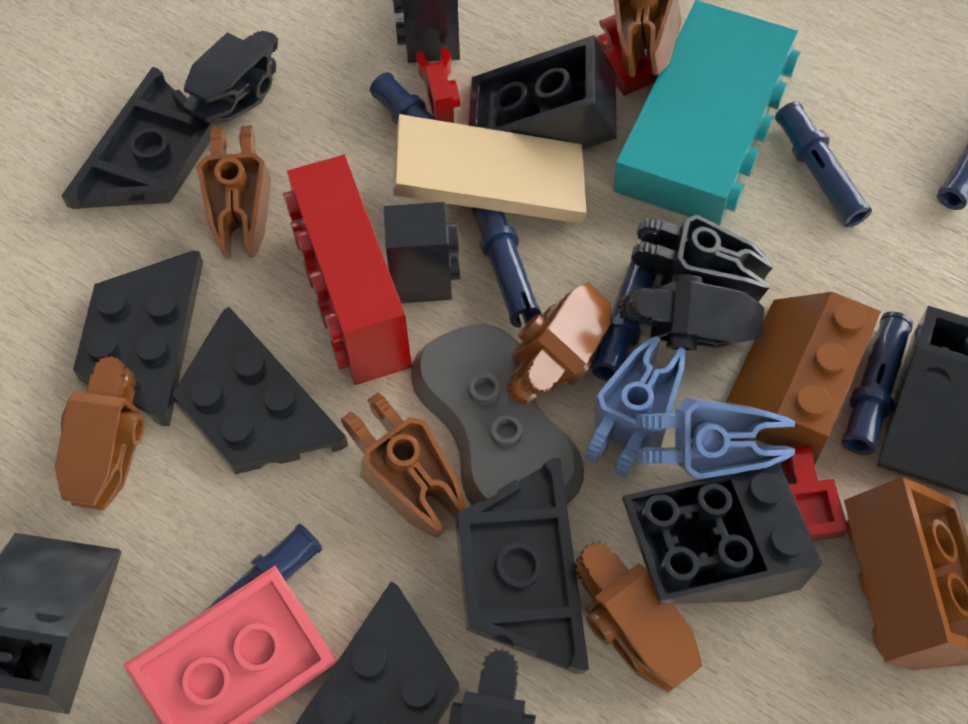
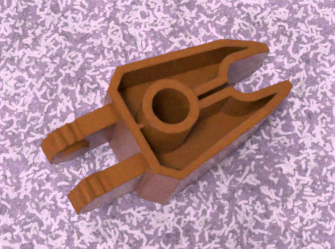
[614,0,681,77]
[196,125,272,259]
[506,282,611,405]
[55,355,145,511]
[341,392,466,537]
[575,541,702,693]

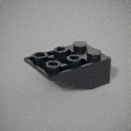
[876,305,968,496]
[622,463,822,604]
[0,533,122,714]

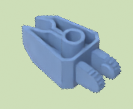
[585,336,685,478]
[636,398,795,480]

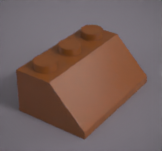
[725,291,881,464]
[844,476,968,670]

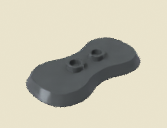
[411,324,584,505]

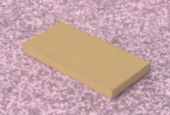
[393,114,587,224]

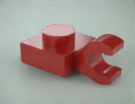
[597,14,660,96]
[417,47,461,123]
[781,445,848,541]

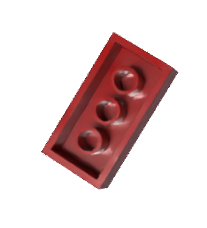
[283,154,412,385]

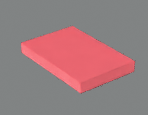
[123,566,337,724]

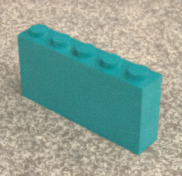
[613,0,801,226]

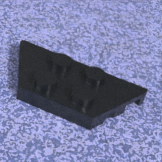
[61,67,213,209]
[73,251,203,426]
[172,307,348,474]
[455,458,589,674]
[296,582,460,724]

